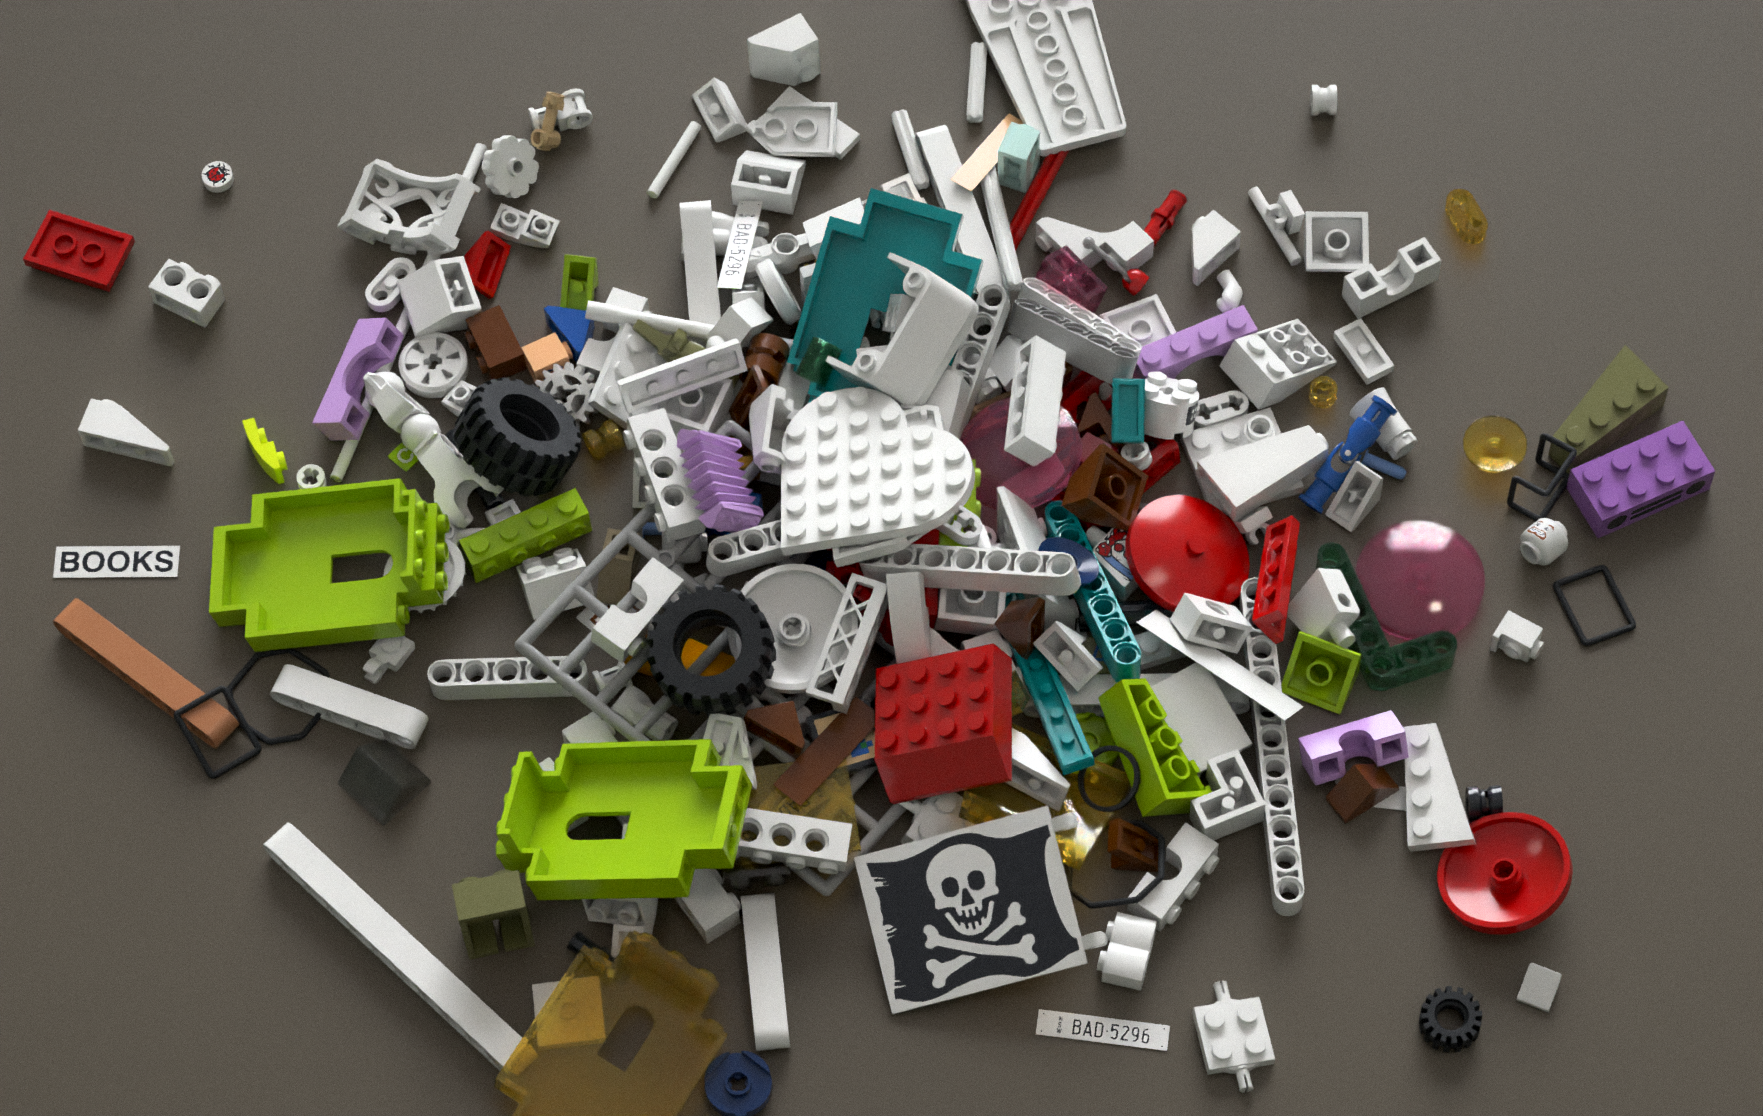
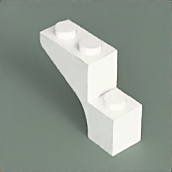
[1035,217,1154,279]

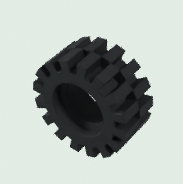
[1419,986,1482,1053]

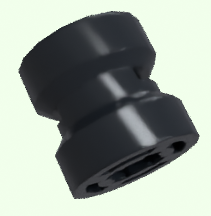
[1465,785,1503,820]

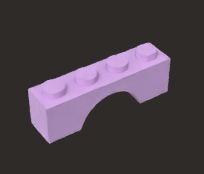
[1133,305,1258,379]
[312,318,404,441]

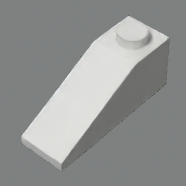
[78,398,174,467]
[1005,728,1070,811]

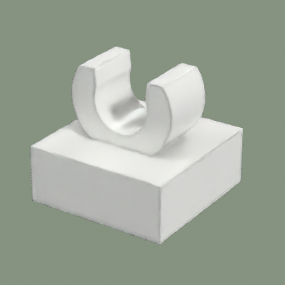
[1265,190,1305,235]
[1232,506,1273,545]

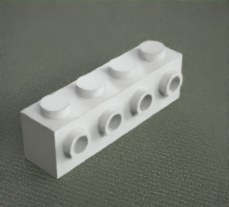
[1004,335,1066,467]

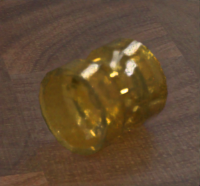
[582,419,625,461]

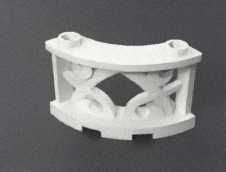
[337,159,481,255]

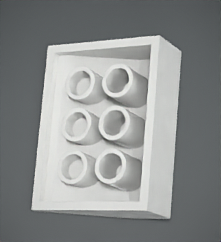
[997,486,1079,632]

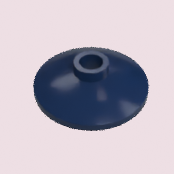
[1037,537,1099,586]

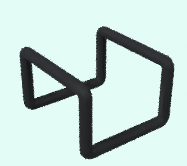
[1507,433,1577,521]

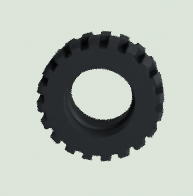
[454,378,581,496]
[646,584,776,717]

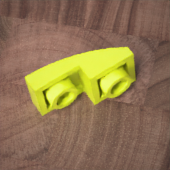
[242,418,288,484]

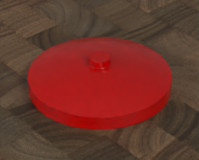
[1125,495,1250,612]
[1437,812,1573,935]

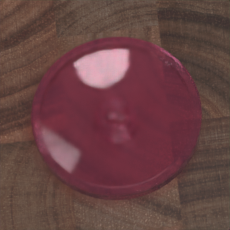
[959,397,1082,510]
[1354,521,1485,642]

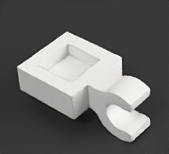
[363,636,415,684]

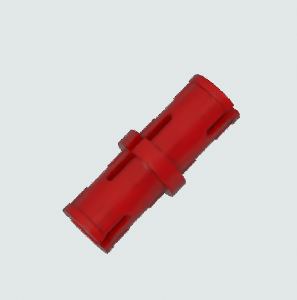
[1143,189,1187,247]

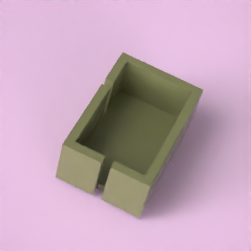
[452,870,535,960]

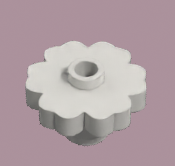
[482,135,539,198]

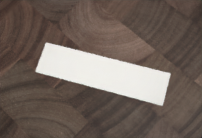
[1136,610,1304,720]

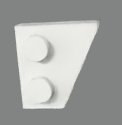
[703,713,757,790]

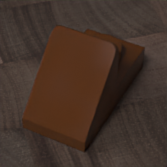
[1077,392,1125,456]
[1107,818,1158,872]

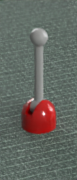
[1083,237,1149,296]

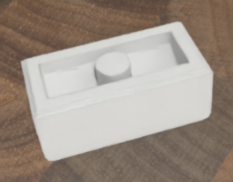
[692,77,747,143]

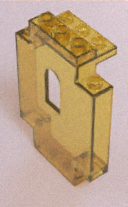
[494,930,728,1116]

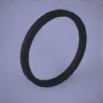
[1078,745,1141,812]

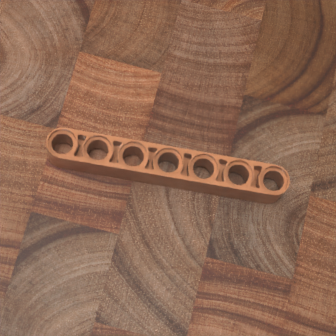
[53,598,239,749]

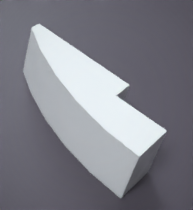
[886,572,931,664]

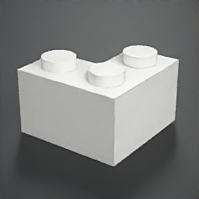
[1189,749,1266,840]

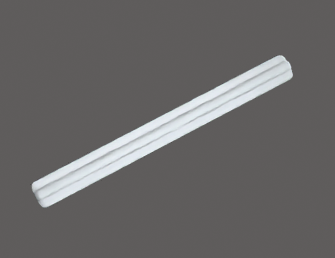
[976,147,1023,292]

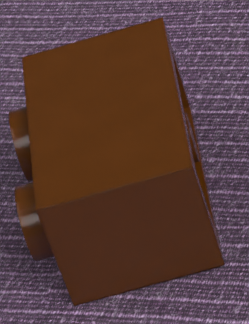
[463,305,527,380]

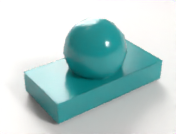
[1111,378,1145,444]

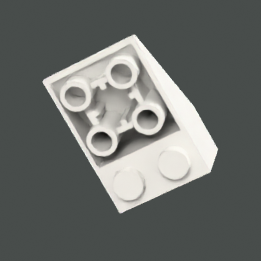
[1219,319,1337,410]

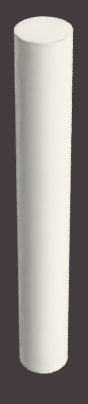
[647,121,701,198]
[1248,187,1302,266]

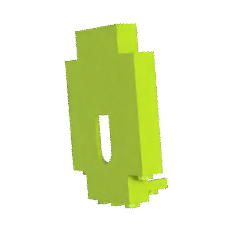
[209,478,450,652]
[495,739,752,900]

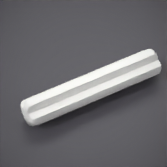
[966,42,987,123]
[891,109,930,190]

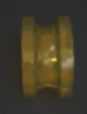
[1309,376,1338,408]

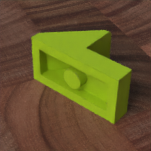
[560,254,599,311]

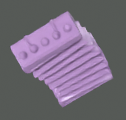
[677,429,764,533]

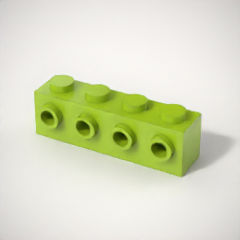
[459,488,592,583]

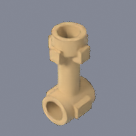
[531,92,565,151]

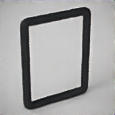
[1553,565,1636,646]
[174,685,261,779]

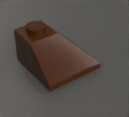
[1061,443,1148,531]

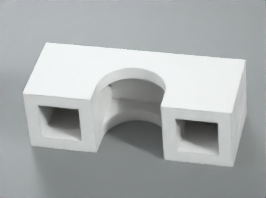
[1342,237,1441,319]
[576,287,652,383]
[591,557,684,663]
[1127,822,1220,932]

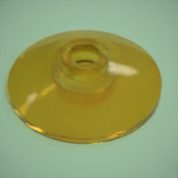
[1463,415,1527,473]

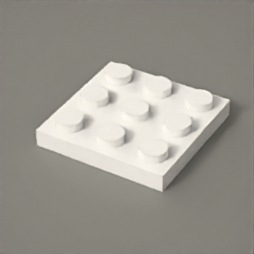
[1180,407,1304,515]

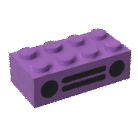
[1566,421,1715,538]

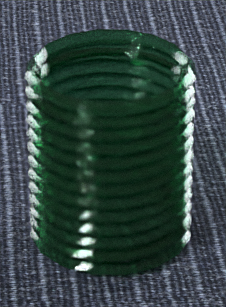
[795,336,843,387]

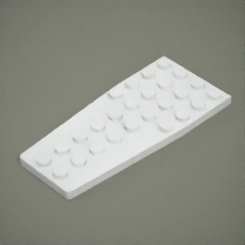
[965,0,1126,157]

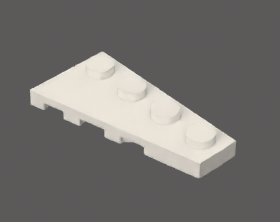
[1403,723,1476,852]

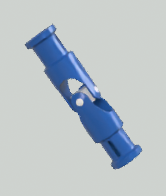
[1298,395,1397,514]

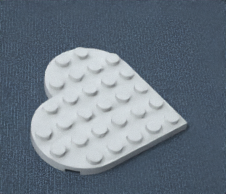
[781,387,975,556]

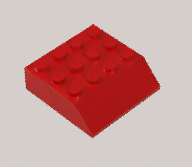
[874,643,1012,804]

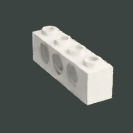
[623,408,705,542]
[735,808,852,874]

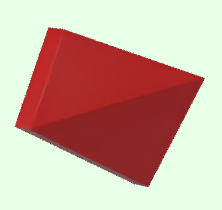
[464,230,511,299]

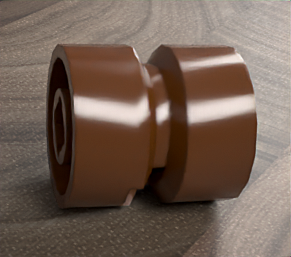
[739,333,790,386]

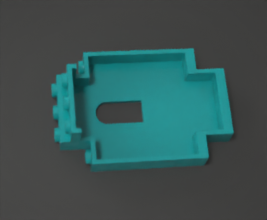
[787,188,984,403]

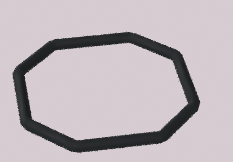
[227,648,330,745]
[1066,819,1165,909]

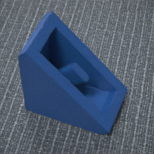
[544,305,595,363]

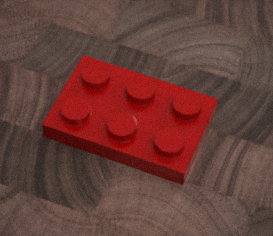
[23,209,135,292]

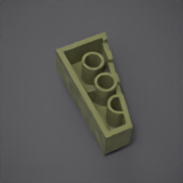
[1548,345,1669,474]

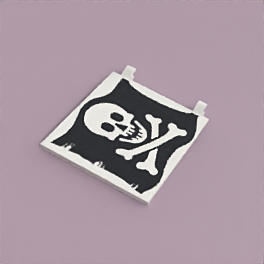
[854,806,1108,1015]

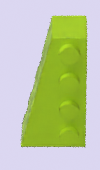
[1098,678,1213,817]

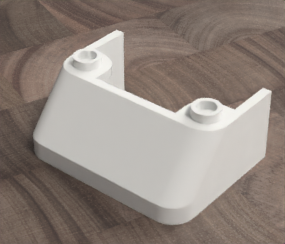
[825,252,978,406]

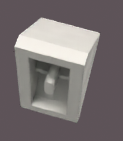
[706,297,773,349]
[1325,461,1383,532]

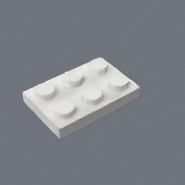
[587,323,668,430]

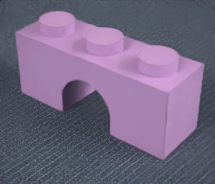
[1298,710,1409,786]

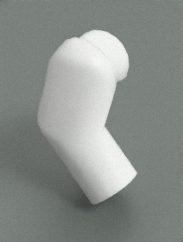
[1216,270,1243,313]

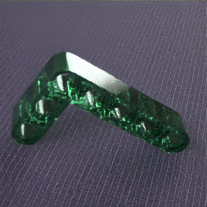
[1315,542,1458,692]

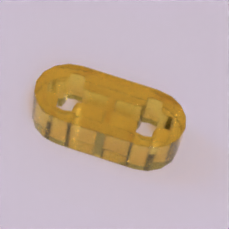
[1445,188,1488,244]

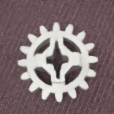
[535,362,598,429]

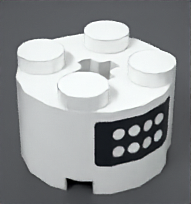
[1144,371,1199,439]

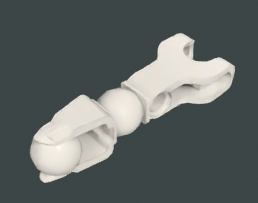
[363,372,504,529]

